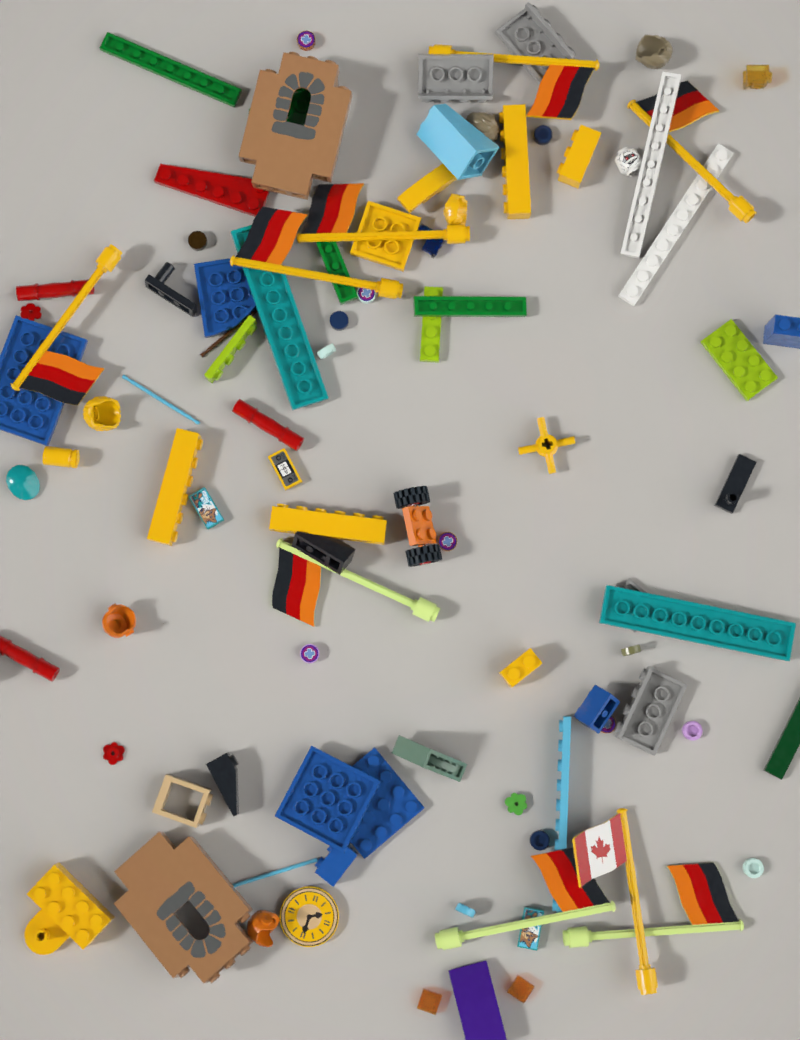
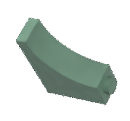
[392,735,467,782]

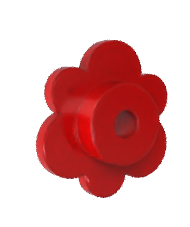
[20,303,42,321]
[103,742,125,765]

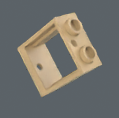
[152,774,213,828]

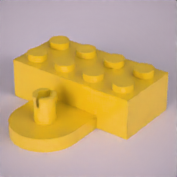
[24,862,115,955]

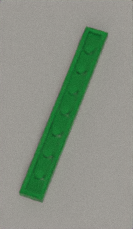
[100,32,242,108]

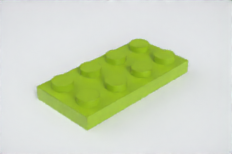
[700,319,778,401]

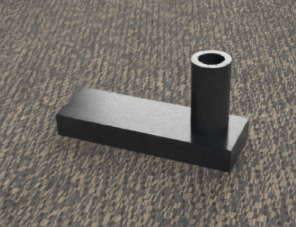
[145,262,197,317]
[714,454,757,514]

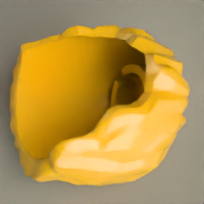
[83,396,121,431]

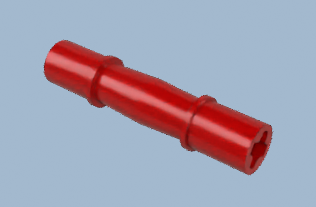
[16,279,95,301]
[232,399,305,451]
[0,636,60,682]

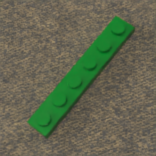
[413,296,527,317]

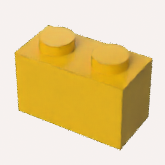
[499,648,542,688]

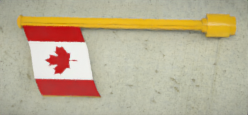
[572,808,658,995]

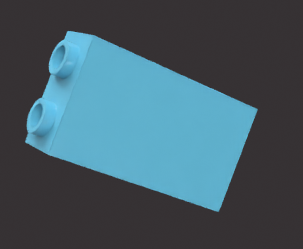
[416,104,499,180]

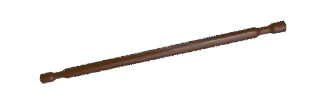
[200,308,258,357]

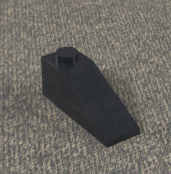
[292,531,356,575]
[206,752,239,817]

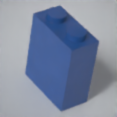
[763,314,800,349]

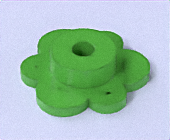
[505,793,527,815]

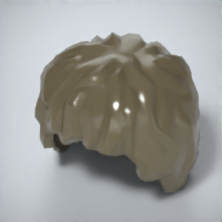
[636,34,673,69]
[466,112,500,142]

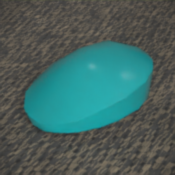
[6,465,40,500]

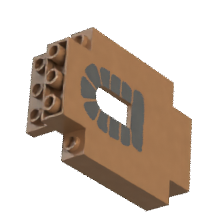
[238,52,352,200]
[113,832,253,984]

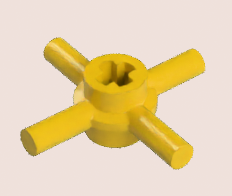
[518,417,575,474]

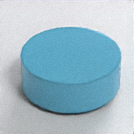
[455,903,476,918]

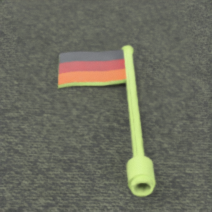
[272,538,440,627]
[435,847,616,950]
[563,863,744,948]

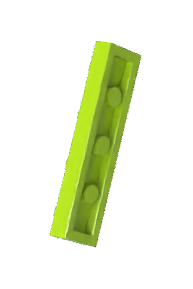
[420,286,443,363]
[204,315,257,383]

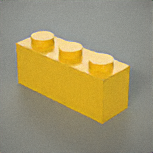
[556,125,601,189]

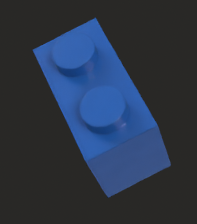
[573,685,620,734]
[314,846,358,887]

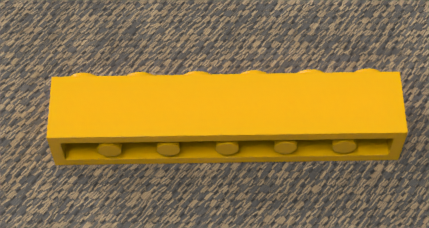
[499,104,531,220]
[147,428,203,546]
[269,504,387,545]

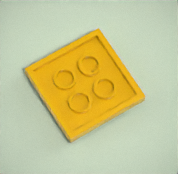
[350,201,421,272]

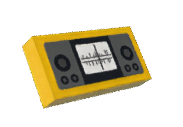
[268,448,302,491]

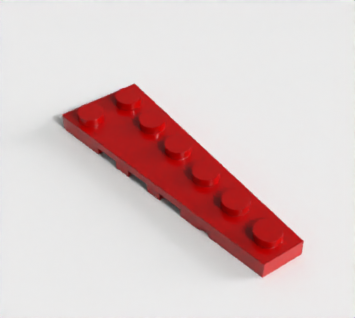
[154,164,270,217]

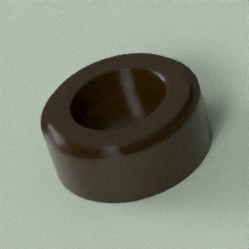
[188,231,207,251]

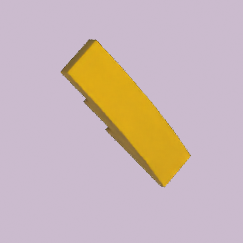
[397,164,457,213]

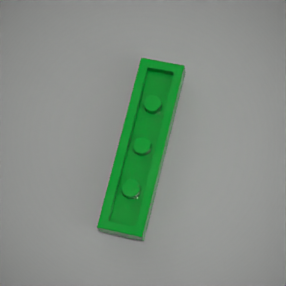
[316,242,358,305]

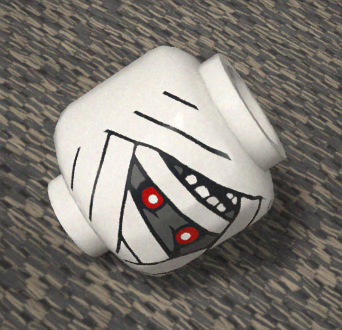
[615,147,642,177]

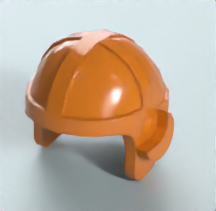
[102,603,136,638]
[247,909,280,947]

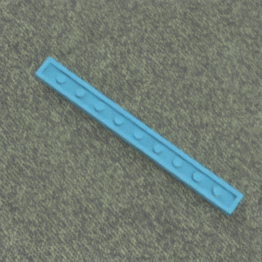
[552,716,571,913]

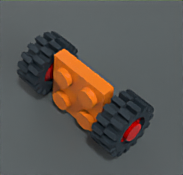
[393,486,443,567]

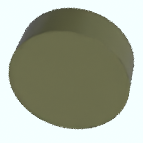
[621,644,641,656]

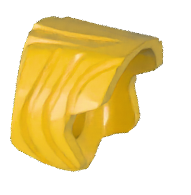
[443,194,467,226]

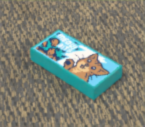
[188,487,224,530]
[517,906,544,951]

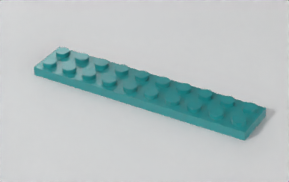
[230,225,328,411]
[599,585,796,661]

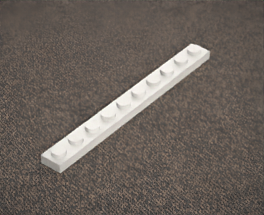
[621,72,681,258]
[618,143,734,307]

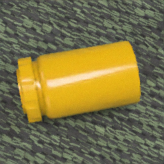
[42,446,80,469]

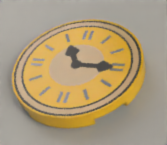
[280,886,339,947]

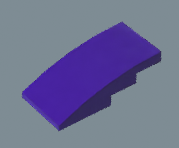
[448,960,507,1040]

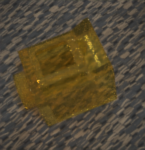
[743,65,772,90]

